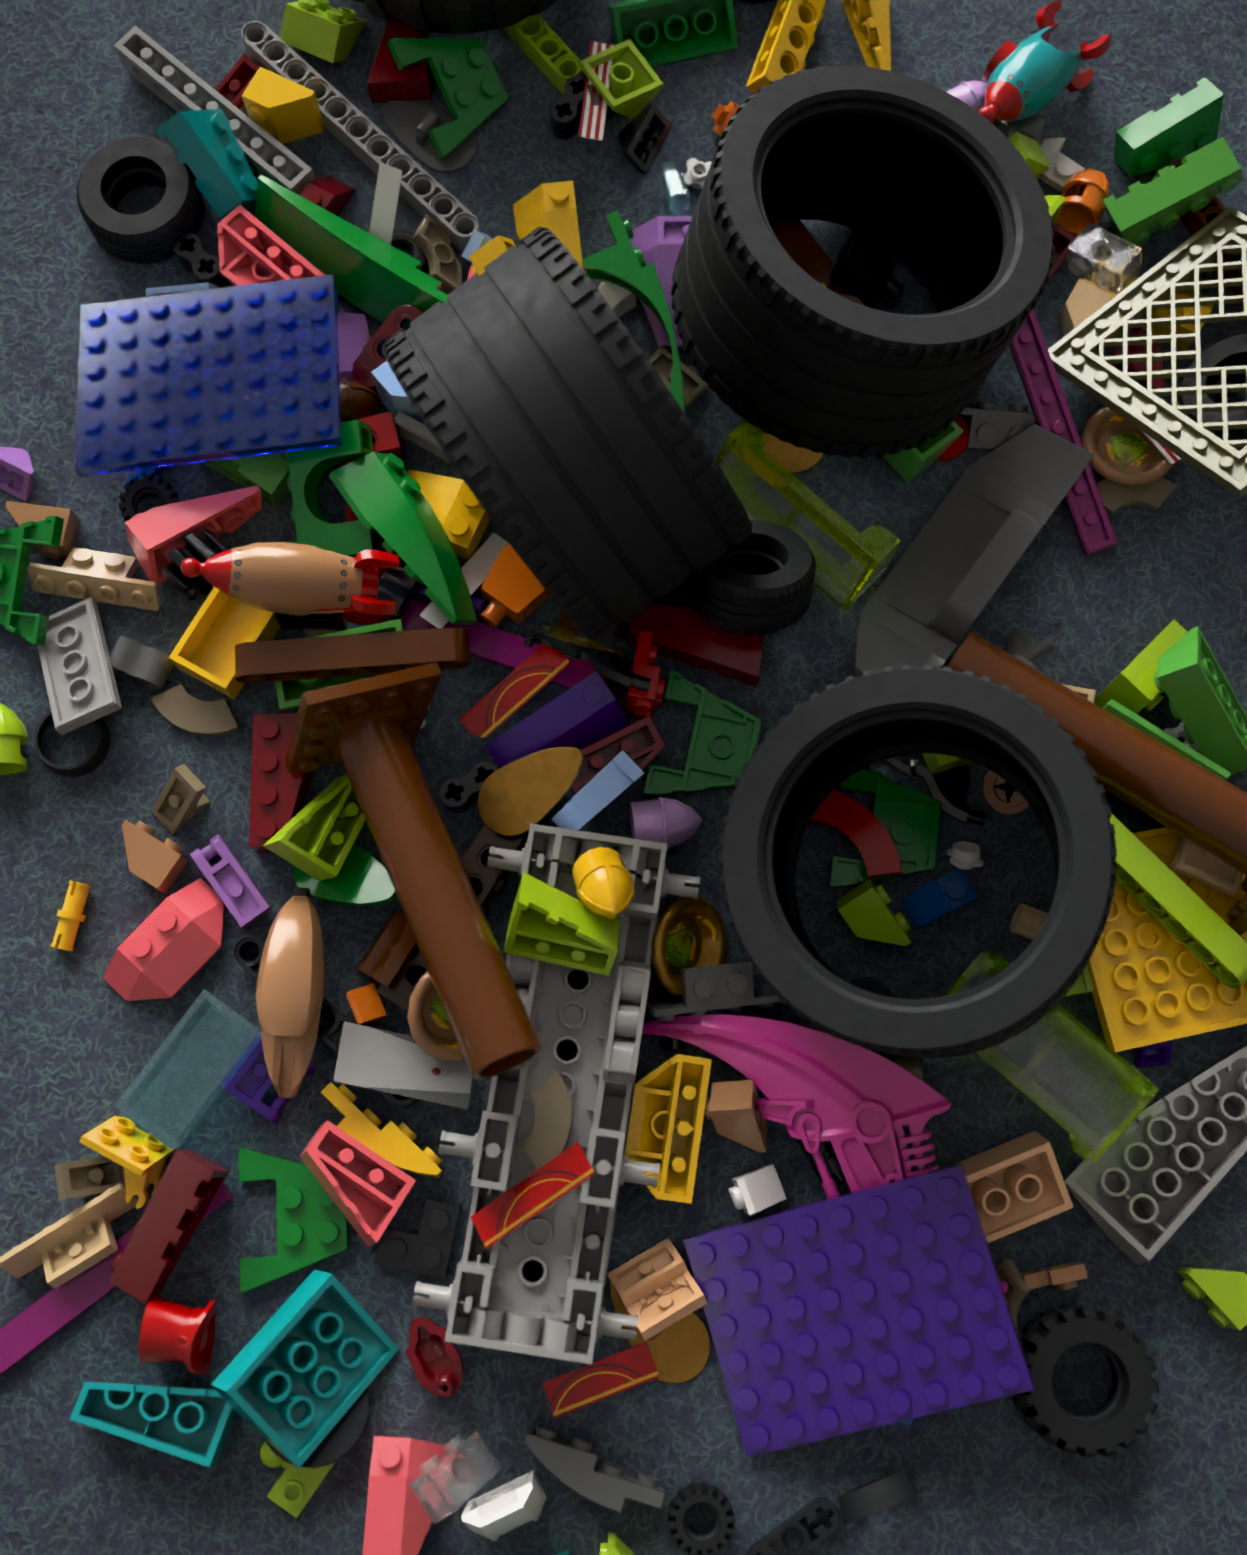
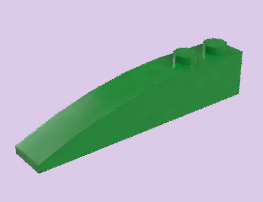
[329,451,477,625]

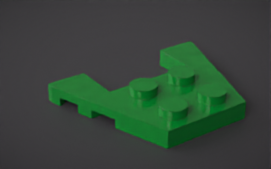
[387,38,508,160]
[0,515,64,646]
[643,670,762,797]
[828,768,941,889]
[238,1149,349,1292]

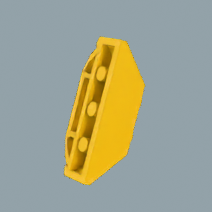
[624,1054,712,1204]

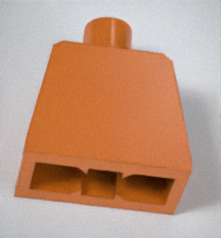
[480,544,550,628]

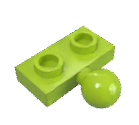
[260,1441,335,1518]

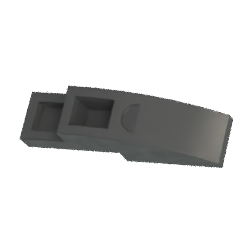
[525,1425,665,1513]

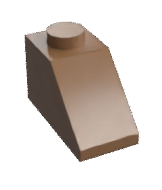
[5,501,80,559]
[705,1080,768,1153]

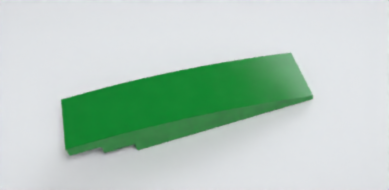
[255,175,448,330]

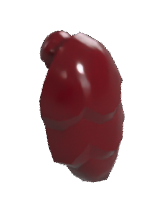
[406,1316,464,1398]

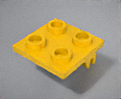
[79,1116,175,1209]

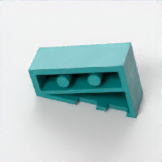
[156,109,258,218]

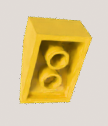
[408,469,491,560]

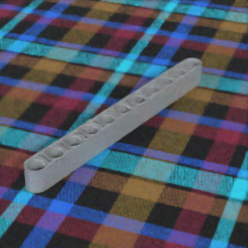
[241,21,480,252]

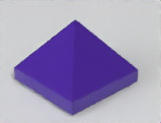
[1135,1040,1174,1069]

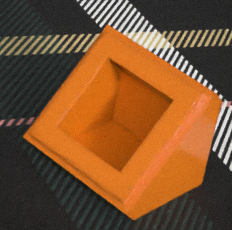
[346,983,387,1026]

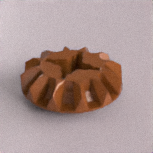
[983,770,1030,814]

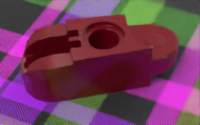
[352,305,423,388]

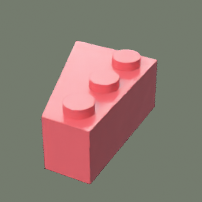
[300,1120,416,1247]

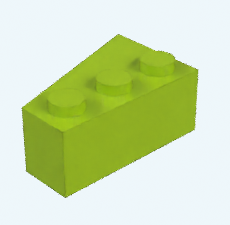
[1094,619,1188,714]
[263,774,365,881]
[504,872,620,976]

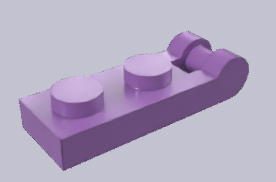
[190,834,272,929]

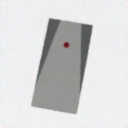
[333,1022,472,1109]

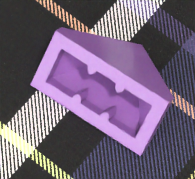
[0,446,34,502]

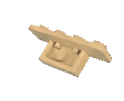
[27,547,161,611]
[0,1183,139,1289]

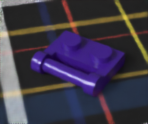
[224,1038,318,1124]

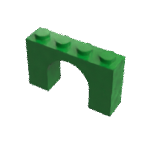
[283,420,384,558]

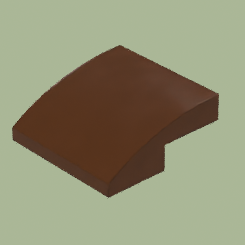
[356,911,416,987]

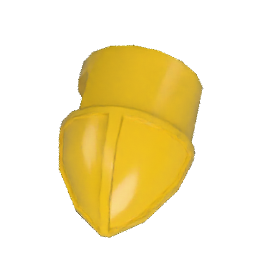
[572,847,634,919]

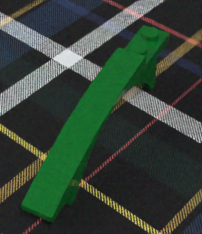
[582,210,685,413]

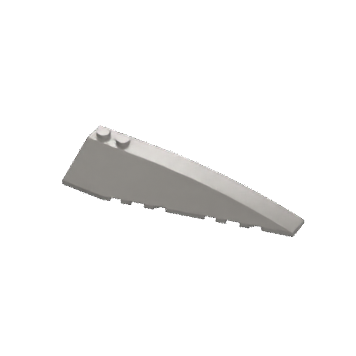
[1064,1045,1247,1265]

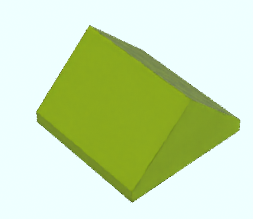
[579,39,664,119]

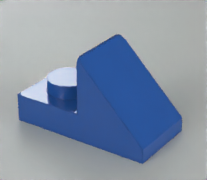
[901,868,978,930]

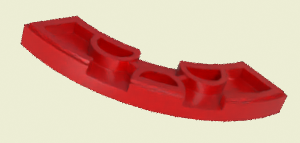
[810,790,903,878]

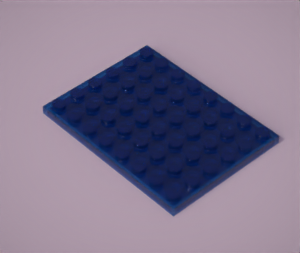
[75,274,342,477]

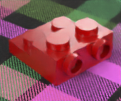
[627,631,666,720]

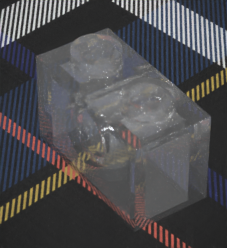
[1066,223,1142,295]
[409,1431,502,1524]

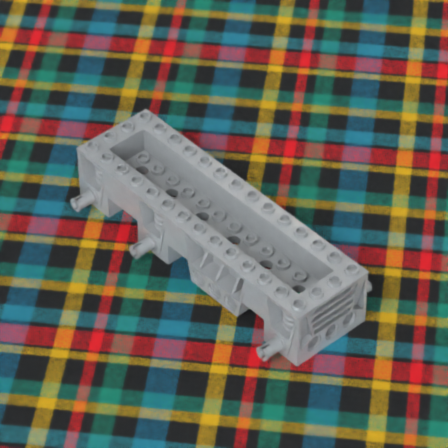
[413,823,700,1365]

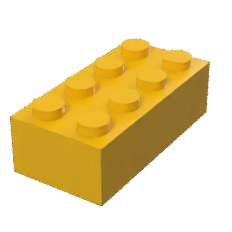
[169,587,281,700]

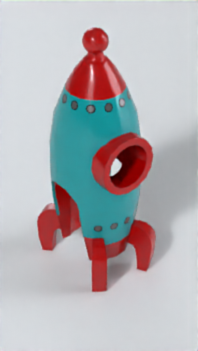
[978,0,1111,123]

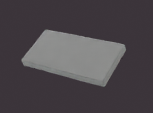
[37,597,122,735]

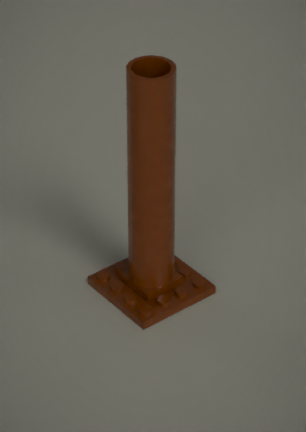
[948,632,1247,936]
[284,662,542,1080]

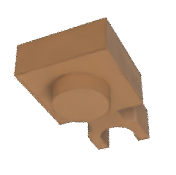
[1020,1262,1088,1290]

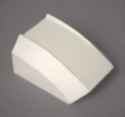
[461,1470,547,1541]

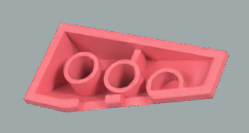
[125,486,262,585]
[363,1436,451,1555]

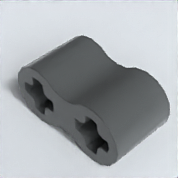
[109,636,175,691]

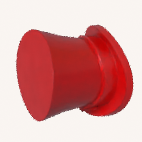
[139,1294,216,1376]

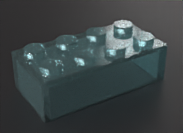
[115,989,262,1149]

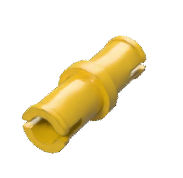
[50,880,92,952]

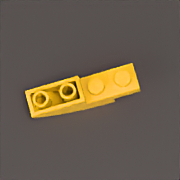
[321,1082,444,1178]

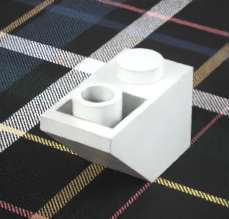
[728,1164,786,1215]

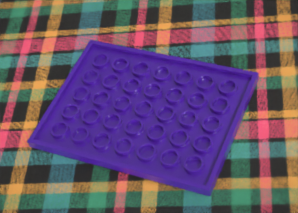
[683,1163,1034,1457]

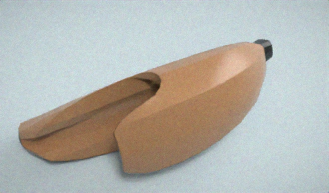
[256,887,325,1099]

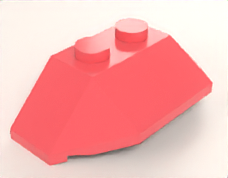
[217,204,331,312]
[103,878,225,1001]

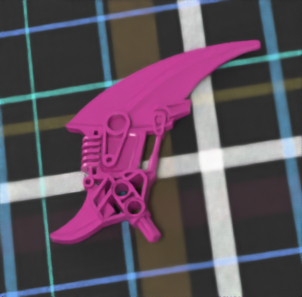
[642,1014,1008,1294]

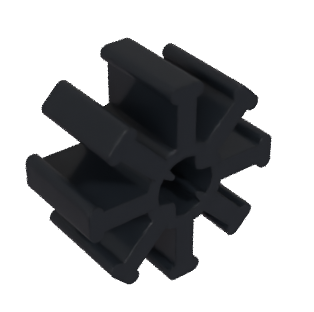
[161,528,229,601]

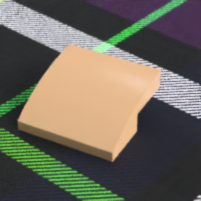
[607,1238,707,1341]

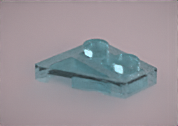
[662,161,690,216]

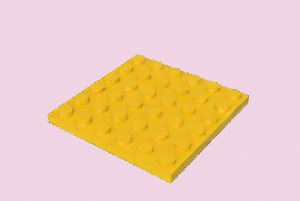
[1087,827,1247,1054]

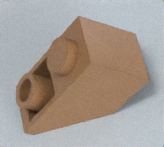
[122,819,189,894]

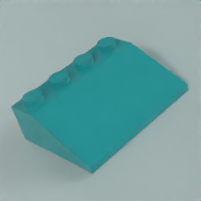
[211,1269,399,1469]

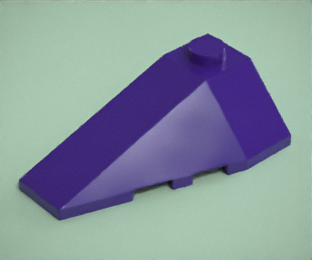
[485,671,630,768]

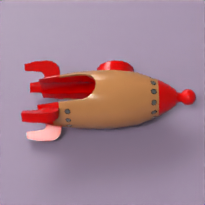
[180,542,399,624]

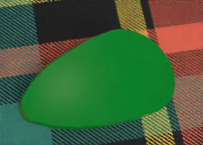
[294,843,396,906]

